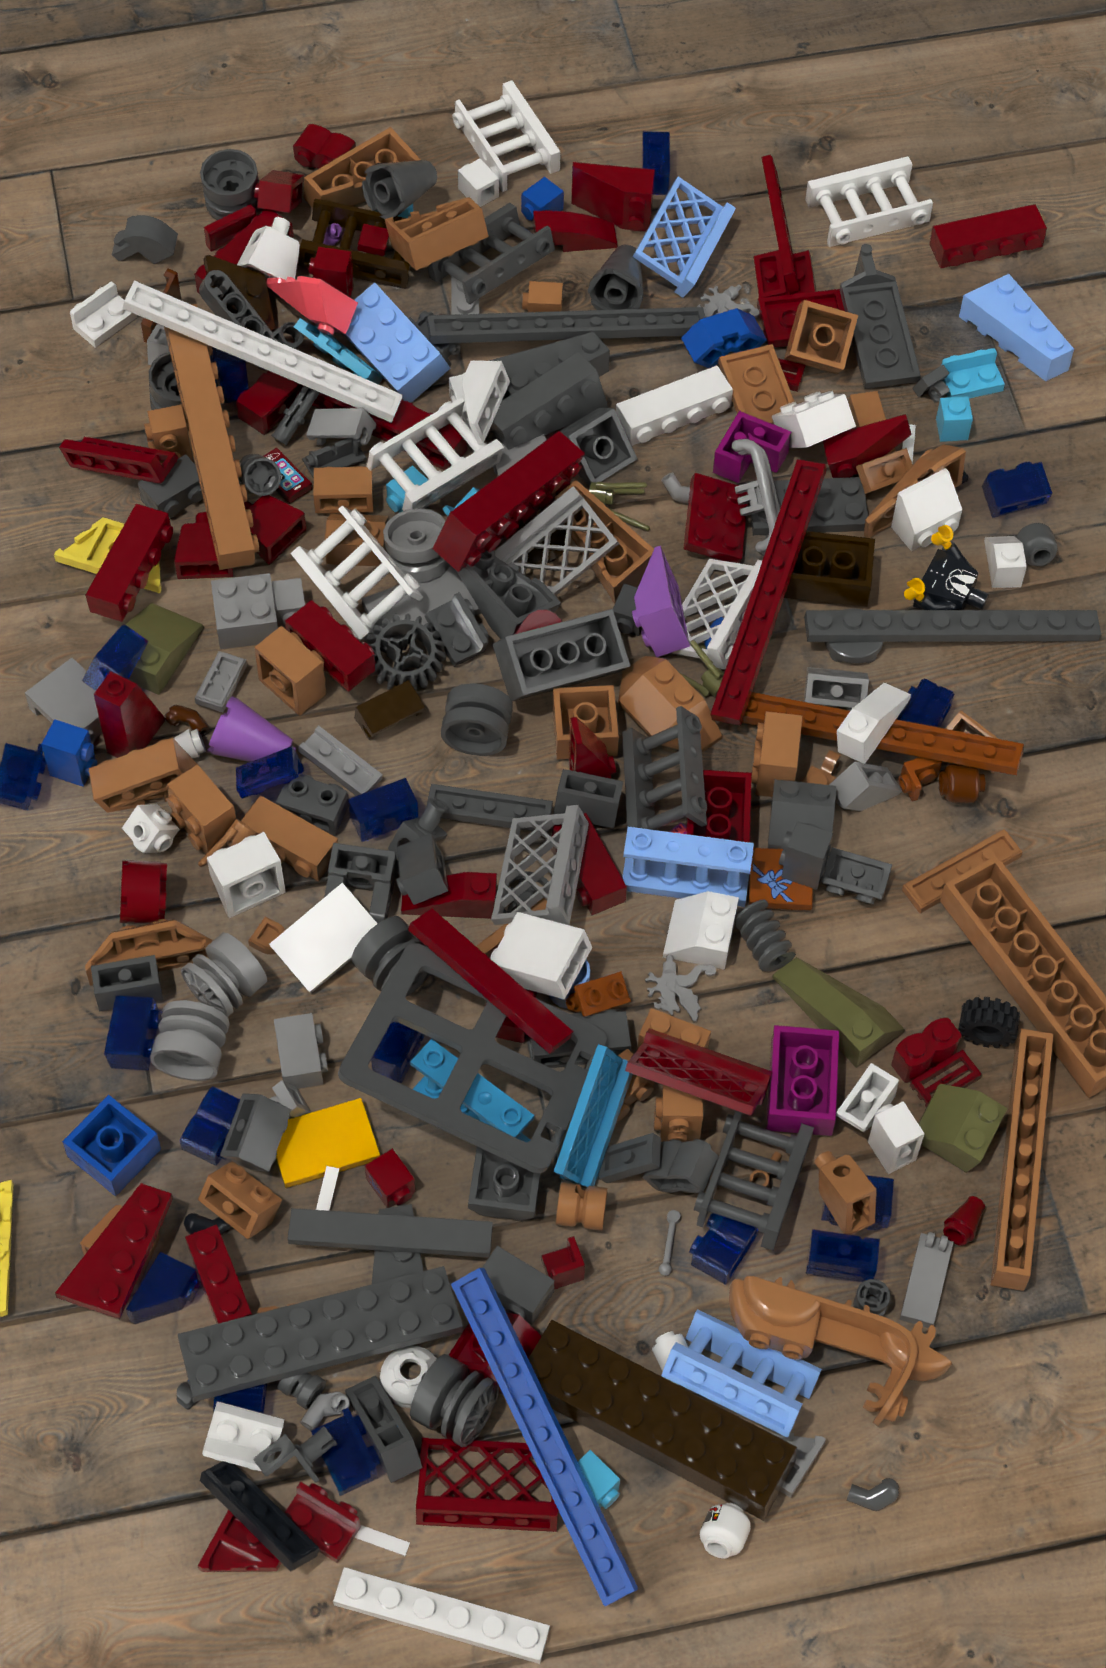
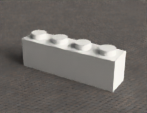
[616,366,733,446]

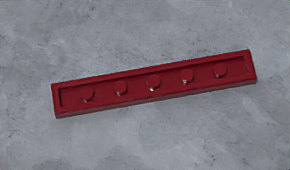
[761,154,800,293]
[408,908,574,1054]

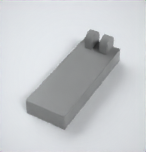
[298,725,383,801]
[899,1232,954,1328]

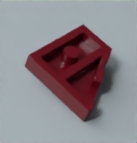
[198,1510,281,1572]

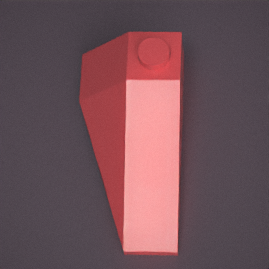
[265,276,358,336]

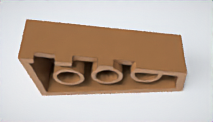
[303,127,421,208]
[554,480,654,604]

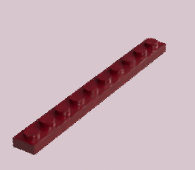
[710,459,827,726]

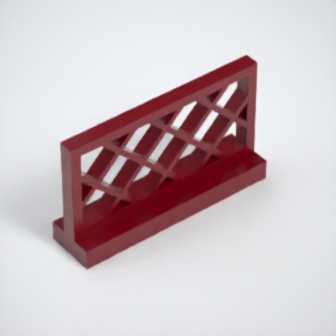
[625,1028,772,1116]
[416,1438,558,1532]

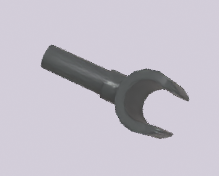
[176,1380,196,1410]

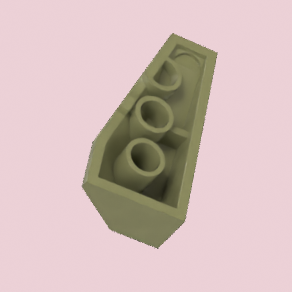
[772,957,905,1068]

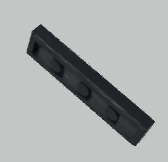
[200,1461,319,1572]

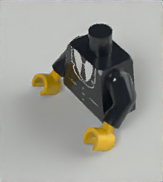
[904,525,989,610]

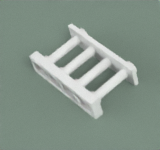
[452,80,560,192]
[805,156,933,247]
[367,397,504,511]
[291,505,423,643]

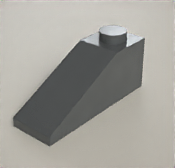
[345,1375,423,1483]

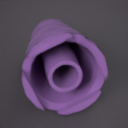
[207,696,296,768]

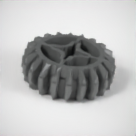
[366,613,445,691]

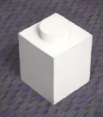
[458,158,499,207]

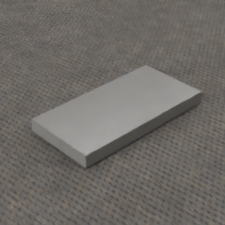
[362,566,482,639]

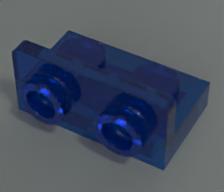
[236,746,304,799]
[311,1408,381,1496]

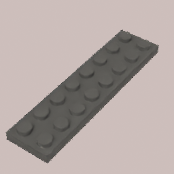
[177,1266,463,1402]

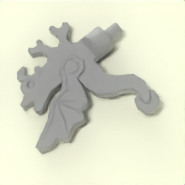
[697,284,760,318]
[645,955,716,1023]

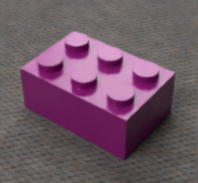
[766,1025,839,1136]

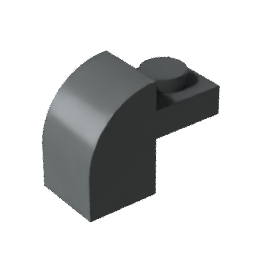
[112,215,178,264]

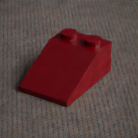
[571,162,655,231]

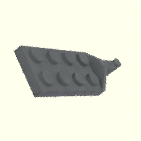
[839,244,921,389]

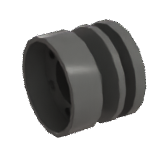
[200,149,260,220]
[149,352,181,410]
[351,916,430,997]
[410,1354,499,1447]

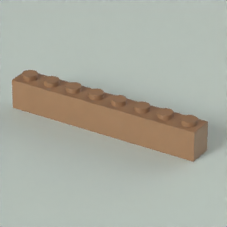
[990,1029,1053,1291]

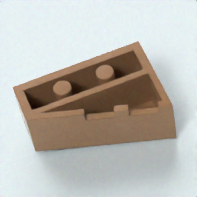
[385,197,489,270]
[89,738,197,813]

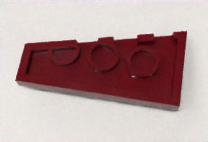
[55,1183,173,1319]

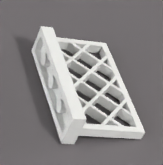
[672,559,762,669]

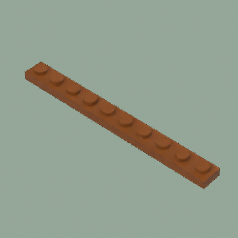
[742,692,1024,776]

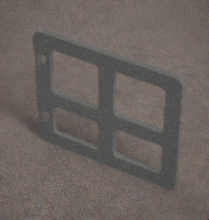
[338,943,607,1173]

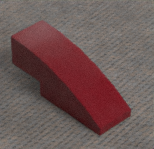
[533,211,617,252]

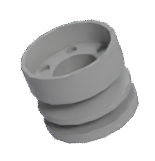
[181,932,267,1017]
[150,1000,230,1081]

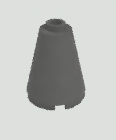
[362,160,437,219]
[588,245,643,310]

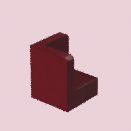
[541,1236,585,1290]

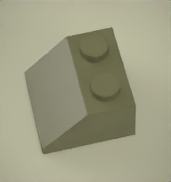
[918,1084,1008,1173]

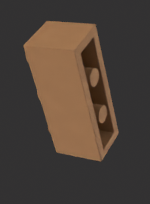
[241,795,338,881]

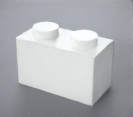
[868,1101,925,1174]

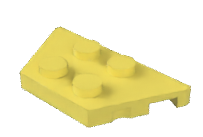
[54,517,161,593]

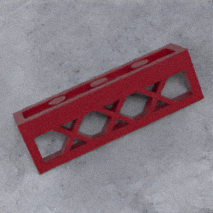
[59,436,179,484]

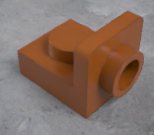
[898,757,942,801]

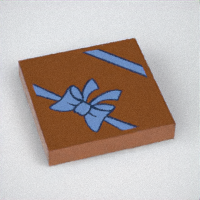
[749,848,812,910]

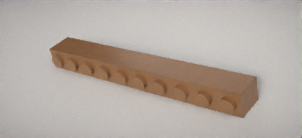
[164,304,259,570]

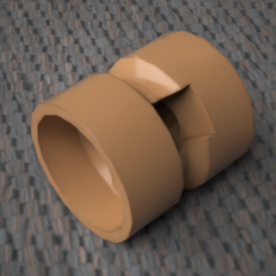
[556,1182,608,1231]

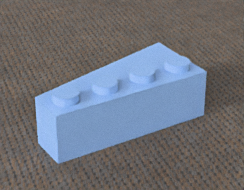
[959,274,1074,381]

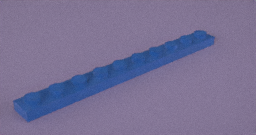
[451,1268,639,1607]

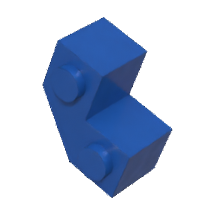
[681,308,767,368]

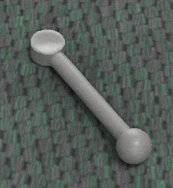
[658,1210,680,1276]

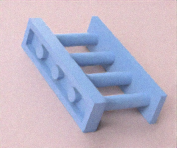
[622,827,754,907]
[661,1309,822,1438]

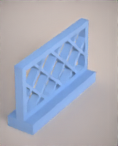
[632,176,736,298]

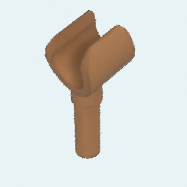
[750,1151,782,1188]

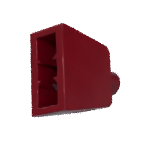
[244,495,306,565]
[175,512,233,579]

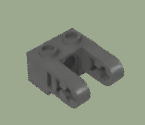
[324,843,397,924]

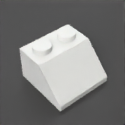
[891,468,962,551]
[207,832,286,918]
[663,891,739,970]

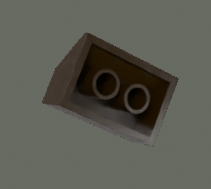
[784,531,875,607]

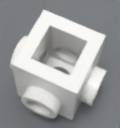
[122,804,179,853]

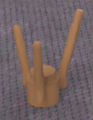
[198,819,256,867]

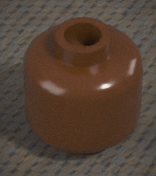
[939,764,986,803]

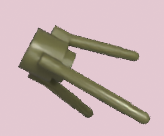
[589,482,650,531]
[678,640,724,698]

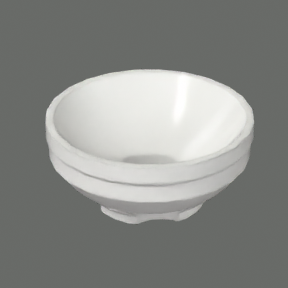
[380,1345,437,1409]

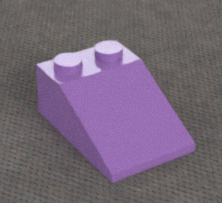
[632,545,690,657]

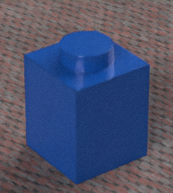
[521,177,564,221]

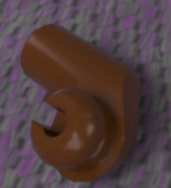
[165,705,210,737]

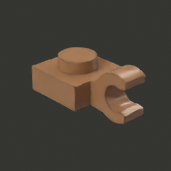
[802,750,841,785]

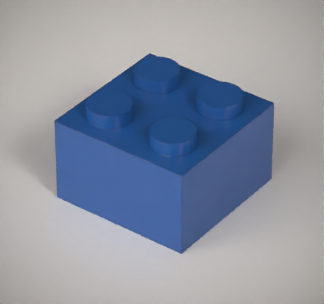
[62,1094,161,1196]

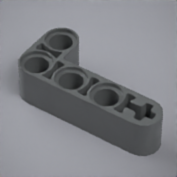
[199,270,304,370]

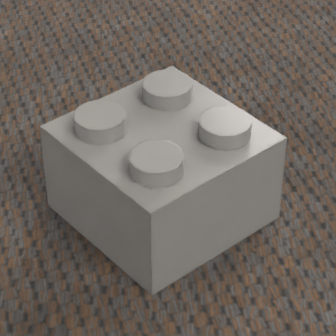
[211,573,278,650]

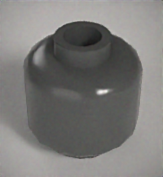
[1017,523,1058,566]

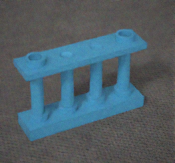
[410,1039,535,1142]

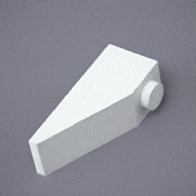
[462,361,510,444]
[837,683,911,764]

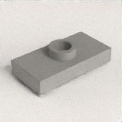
[194,651,247,713]

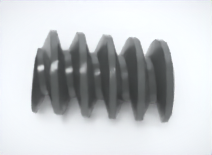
[735,899,796,972]

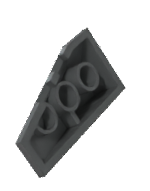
[458,550,561,639]

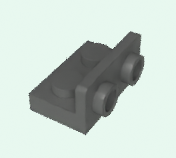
[425,592,489,667]

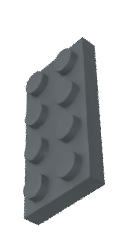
[748,477,868,536]

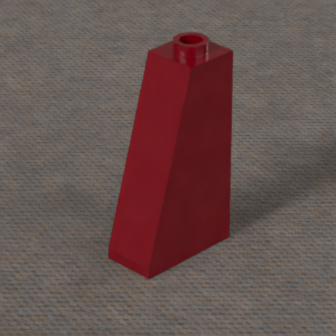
[93,671,165,758]

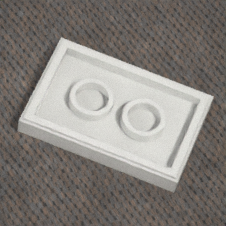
[269,883,377,993]

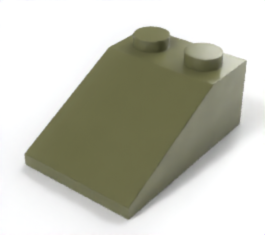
[103,603,204,695]

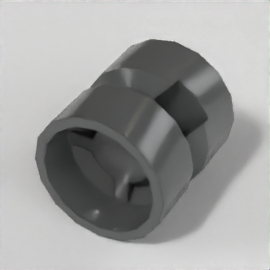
[238,454,281,496]

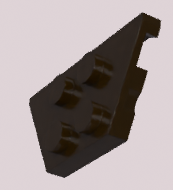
[203,255,275,362]

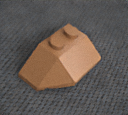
[618,656,722,752]
[85,919,212,986]

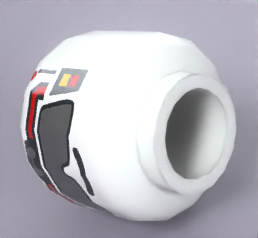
[700,1503,751,1559]

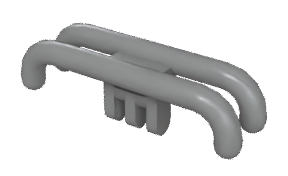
[732,439,780,555]

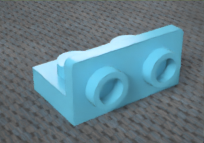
[941,348,1005,398]

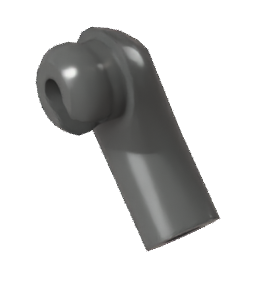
[846,1478,899,1511]

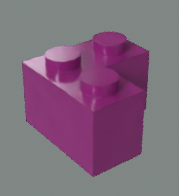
[713,411,791,483]

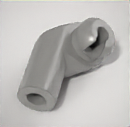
[661,472,690,504]
[300,1392,350,1431]

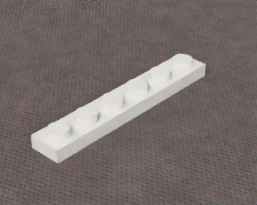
[333,1567,550,1664]

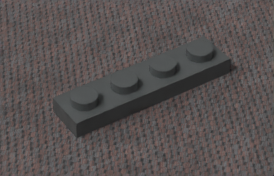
[426,784,553,833]

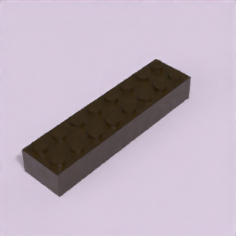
[528,1320,797,1521]

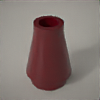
[943,1196,986,1246]

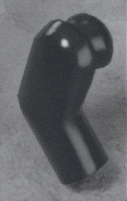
[184,1213,232,1234]

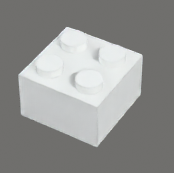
[772,391,856,448]

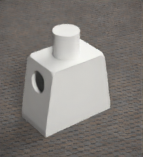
[237,217,300,280]

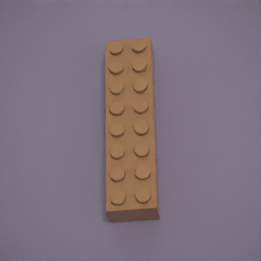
[940,855,1106,1098]

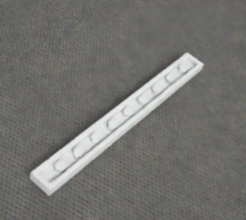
[122,281,403,423]

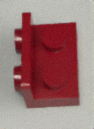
[284,1482,361,1563]

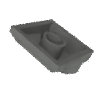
[468,1146,541,1220]

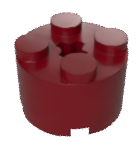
[120,860,167,924]

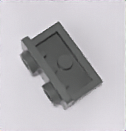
[821,847,892,905]

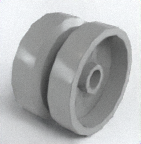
[383,508,450,583]

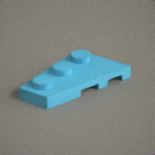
[294,318,383,384]

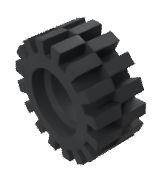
[958,997,1020,1048]

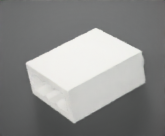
[490,912,592,1000]

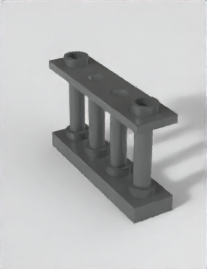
[427,203,555,304]
[622,706,707,830]
[694,1111,814,1250]

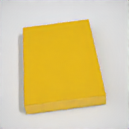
[276,1098,380,1189]

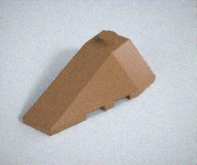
[864,444,966,538]

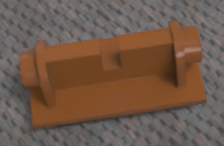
[566,971,631,1017]

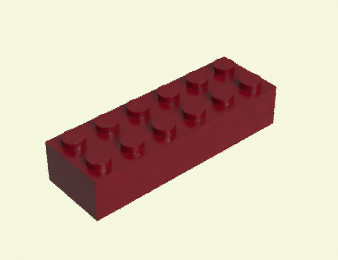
[432,431,585,572]

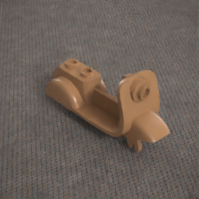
[729,1276,952,1426]

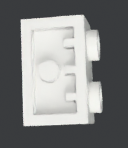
[70,281,137,348]
[202,1401,285,1471]

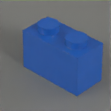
[41,719,98,787]

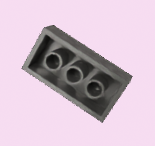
[492,609,630,702]

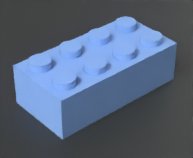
[344,282,451,403]

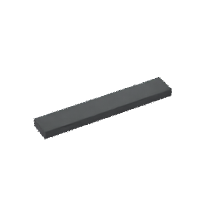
[288,1208,493,1258]

